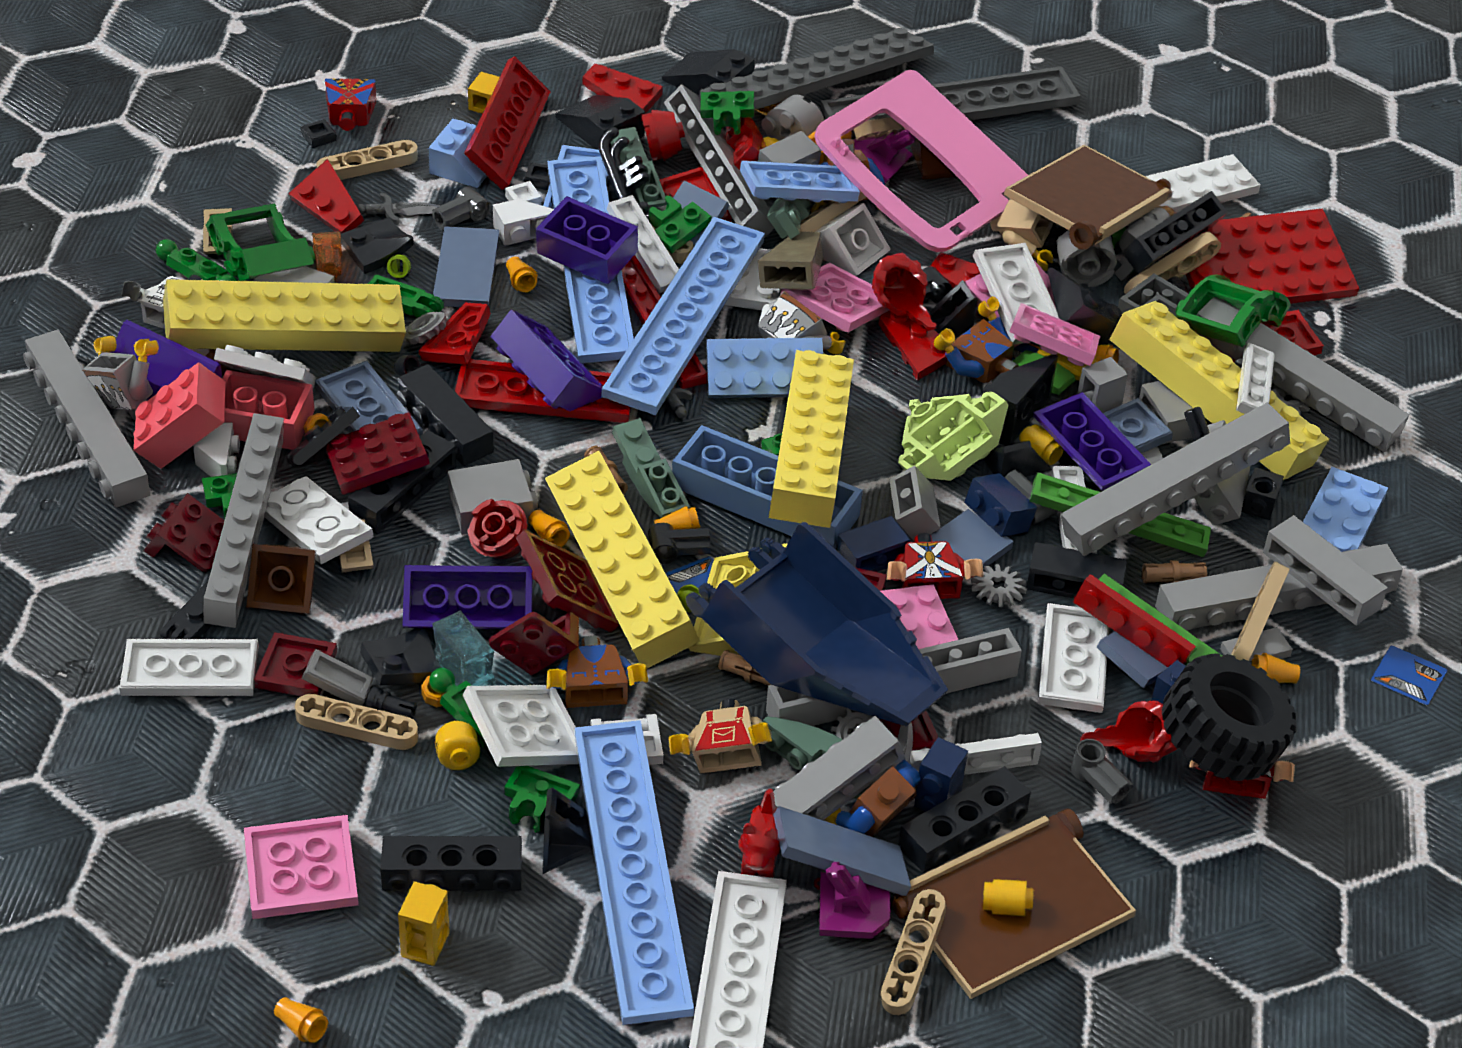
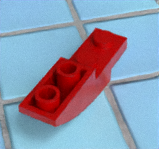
[726,117,766,170]

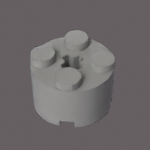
[761,95,824,141]
[1057,230,1117,287]

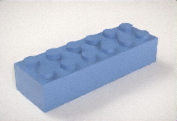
[672,425,863,549]

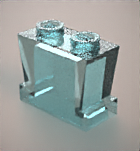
[432,610,495,686]

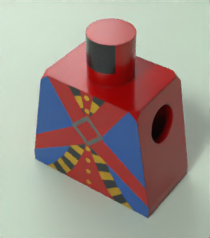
[325,78,377,131]

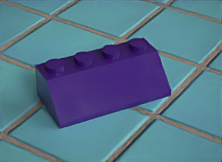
[490,309,603,411]
[111,320,222,401]
[1033,392,1151,491]
[402,565,533,629]

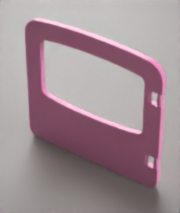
[814,70,1028,252]

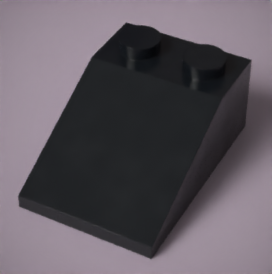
[662,49,755,97]
[555,94,645,150]
[1048,267,1122,345]
[981,354,1058,444]

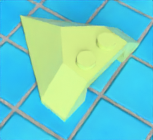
[898,392,1008,481]

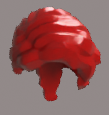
[872,252,936,331]
[1080,700,1176,762]

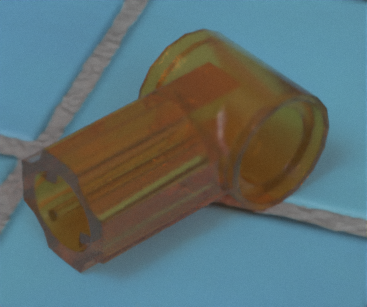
[312,231,342,280]

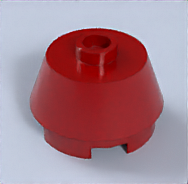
[642,110,685,161]
[467,499,527,559]

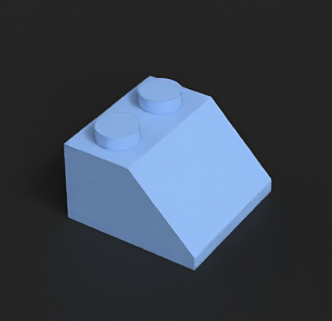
[428,119,487,188]

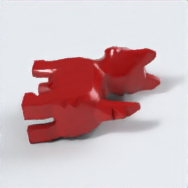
[738,789,781,878]

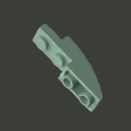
[611,127,667,208]
[767,198,811,239]
[612,418,690,518]
[763,716,877,799]

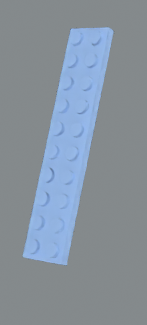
[547,156,634,363]
[601,217,765,415]
[575,720,694,1025]

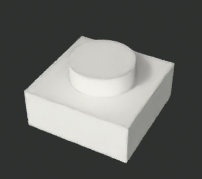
[505,181,541,205]

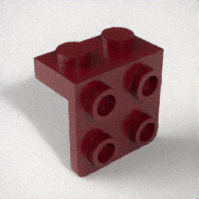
[143,493,225,572]
[489,612,579,676]

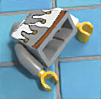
[758,291,845,354]
[82,336,159,420]

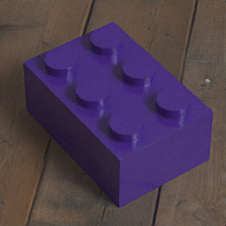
[536,196,638,285]

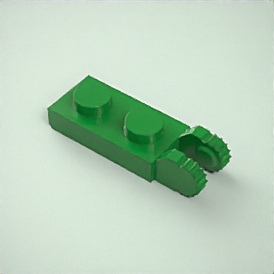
[368,274,444,318]

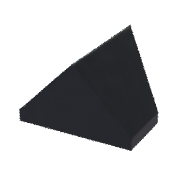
[929,280,978,334]
[983,441,1052,477]
[542,787,593,875]

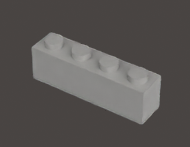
[1263,515,1388,625]
[773,716,905,820]

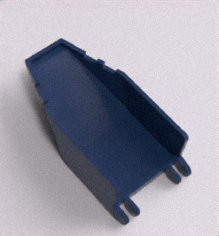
[685,522,948,727]

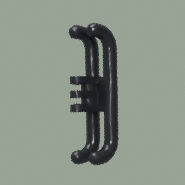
[598,127,650,222]

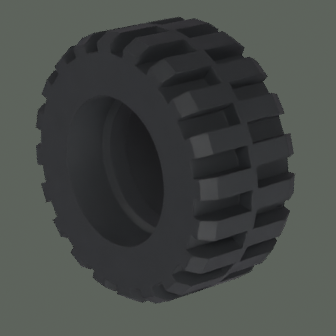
[1162,653,1297,781]

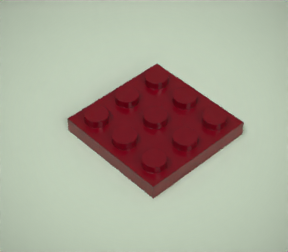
[325,412,430,495]
[516,529,620,633]

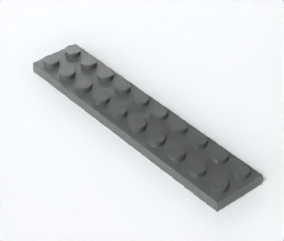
[700,28,934,110]
[820,66,1081,138]

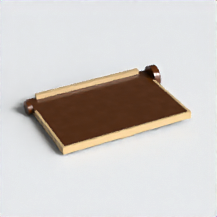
[1004,145,1174,250]
[892,808,1136,999]

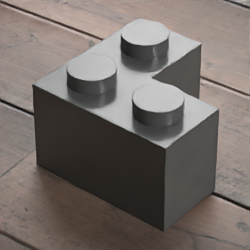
[1118,273,1188,316]

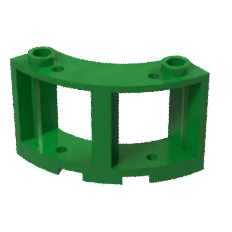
[205,203,315,281]
[1175,274,1291,348]

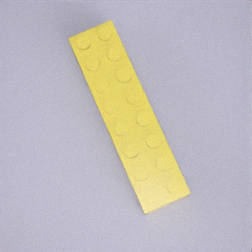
[163,279,406,352]
[1109,301,1329,480]
[769,350,854,528]
[545,451,700,669]

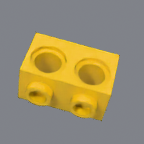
[398,881,450,966]

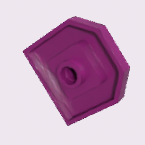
[854,129,915,184]
[819,862,890,939]

